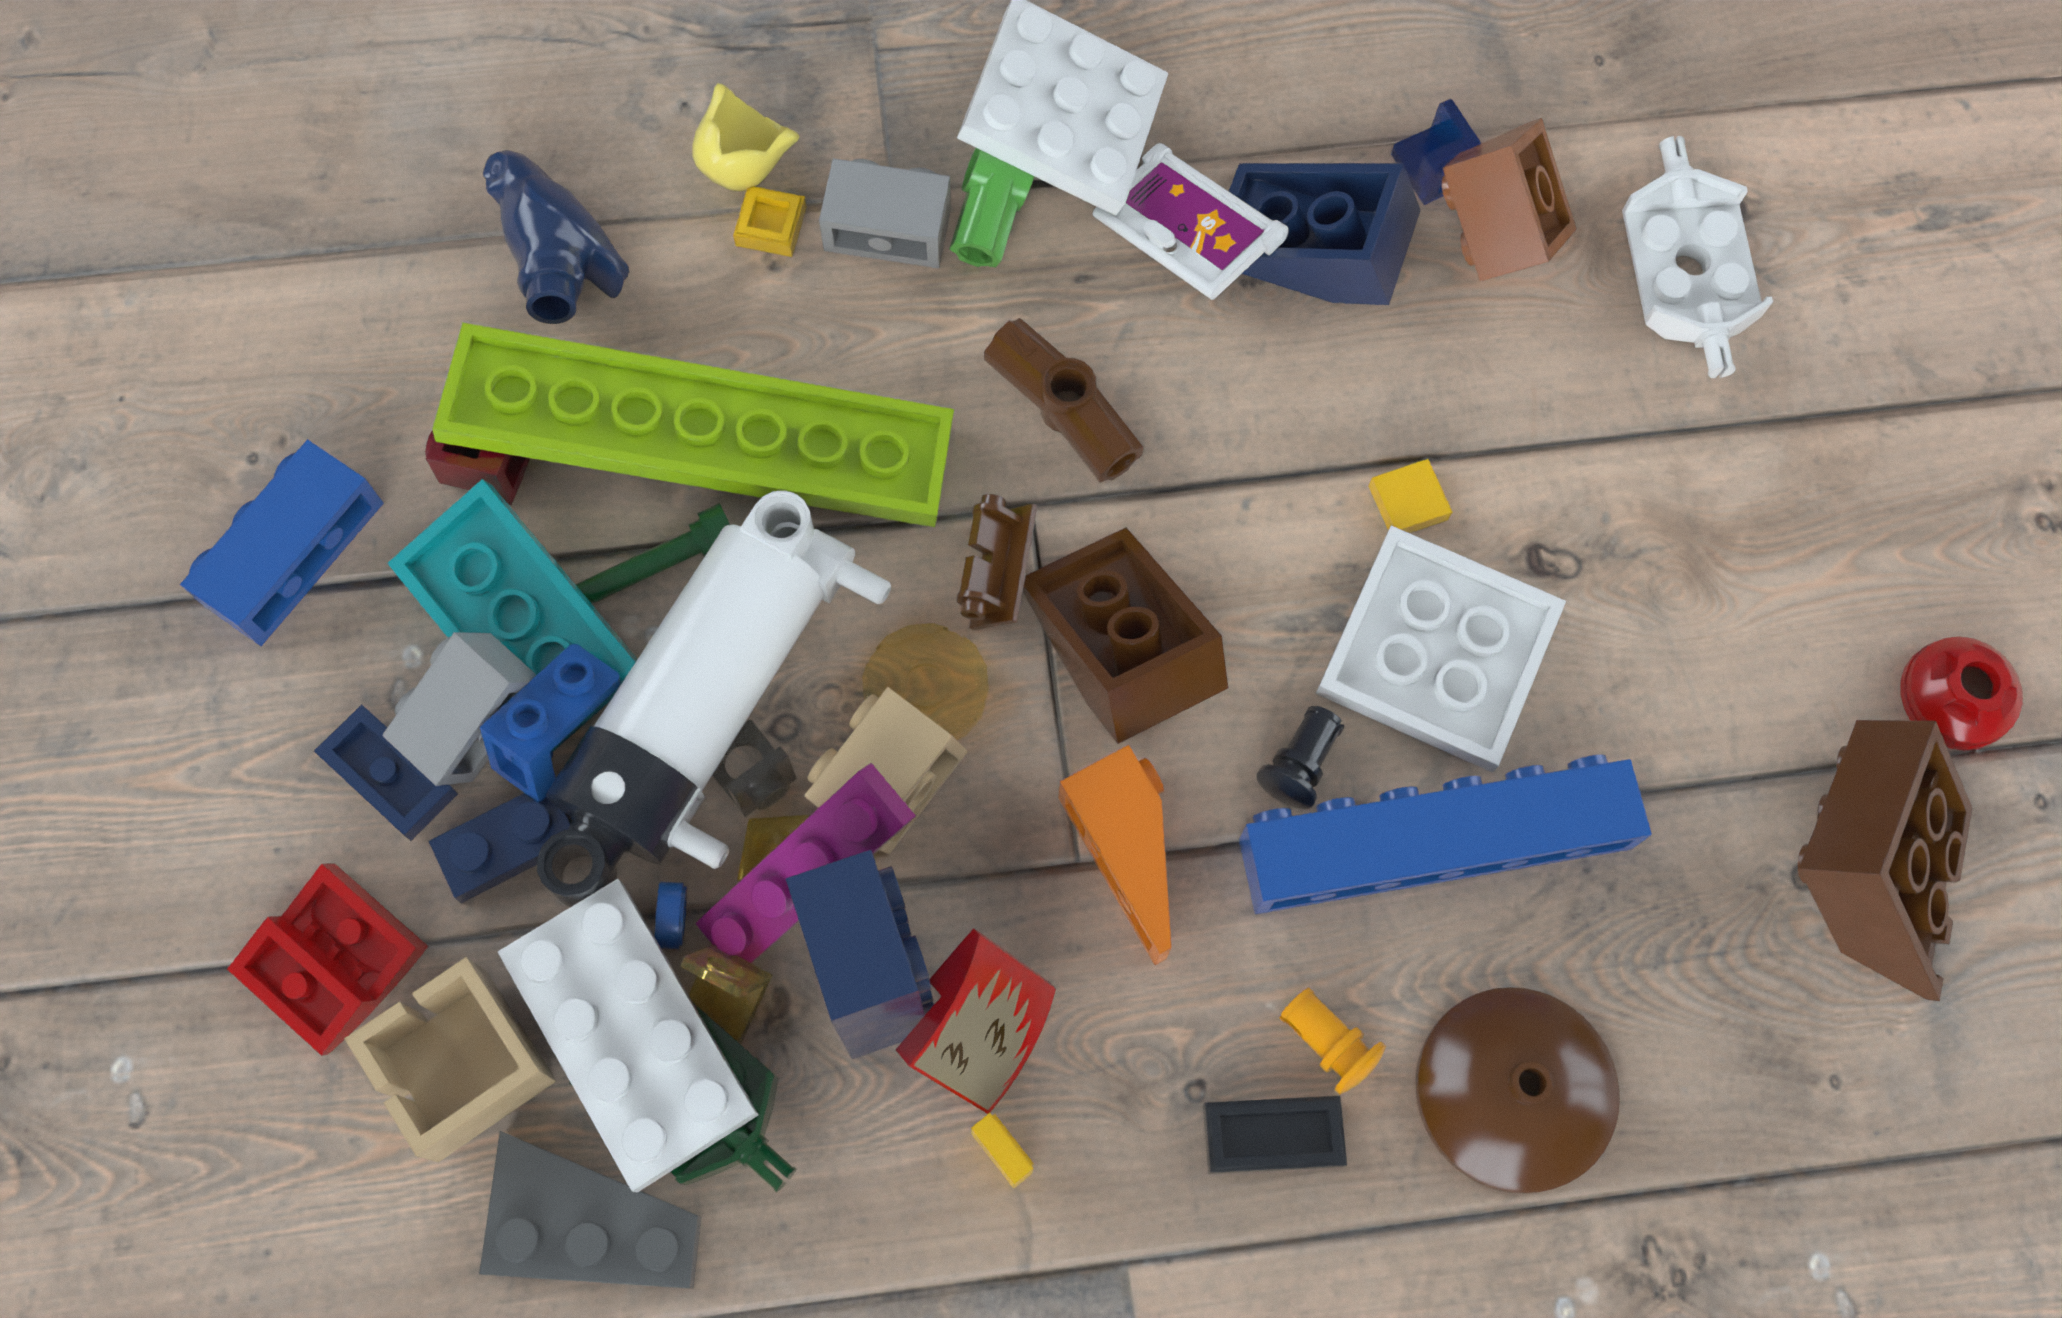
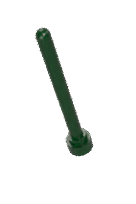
[575,503,730,604]

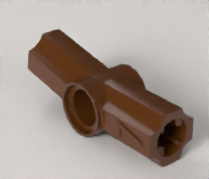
[984,318,1144,483]

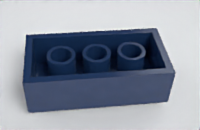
[785,850,934,1059]

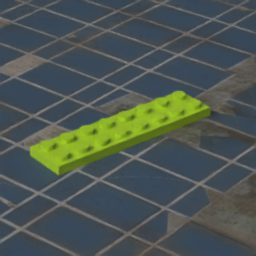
[432,322,954,527]

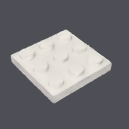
[957,0,1168,216]
[1316,525,1566,773]

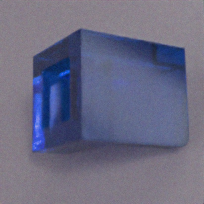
[1391,99,1482,205]

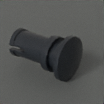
[1256,706,1344,809]

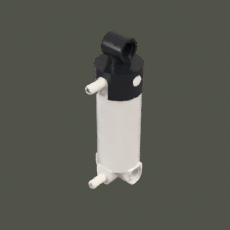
[536,491,891,907]

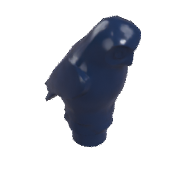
[483,150,630,324]

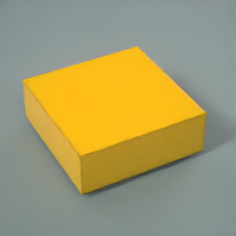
[733,186,807,257]
[1368,459,1453,533]
[971,1113,1034,1189]

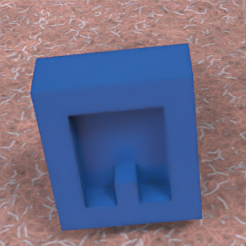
[480,644,621,803]

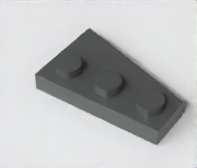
[479,1131,702,1289]

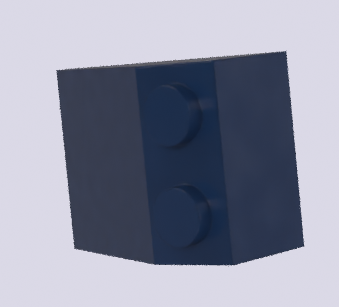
[1229,163,1421,305]

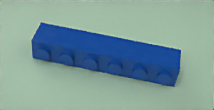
[1239,754,1652,915]

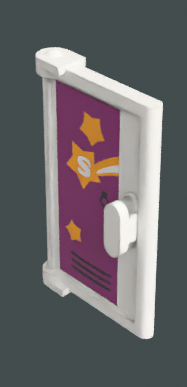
[1092,143,1288,300]

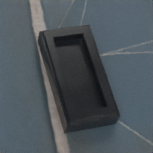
[1203,1096,1347,1174]

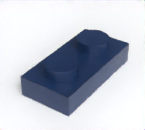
[314,704,458,841]
[428,793,571,903]

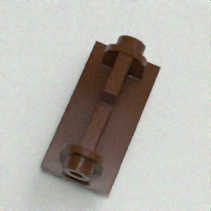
[956,494,1037,630]

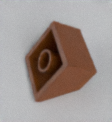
[1442,118,1577,282]

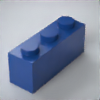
[180,439,384,646]

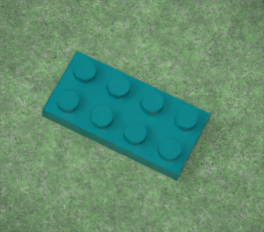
[387,479,637,752]

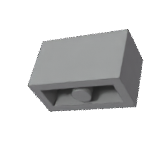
[819,158,951,268]
[382,632,536,786]

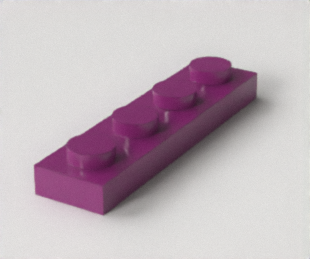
[695,763,916,975]

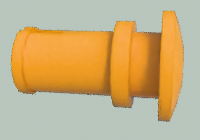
[1279,987,1386,1095]

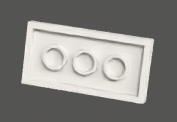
[498,879,758,1192]

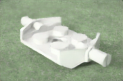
[1622,136,1773,378]

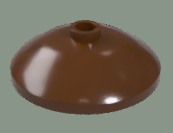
[1416,987,1620,1194]

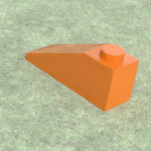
[1058,745,1172,965]

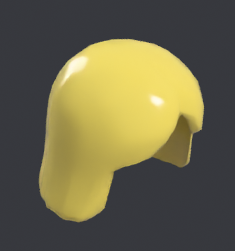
[692,83,799,191]

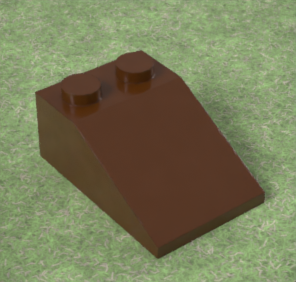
[1023,527,1229,744]

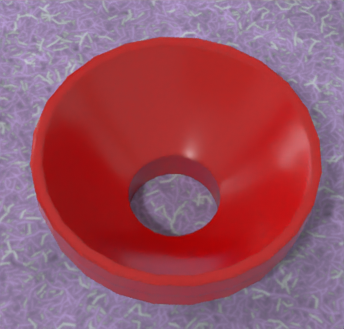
[1900,636,2023,751]

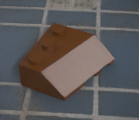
[1798,720,1973,1001]

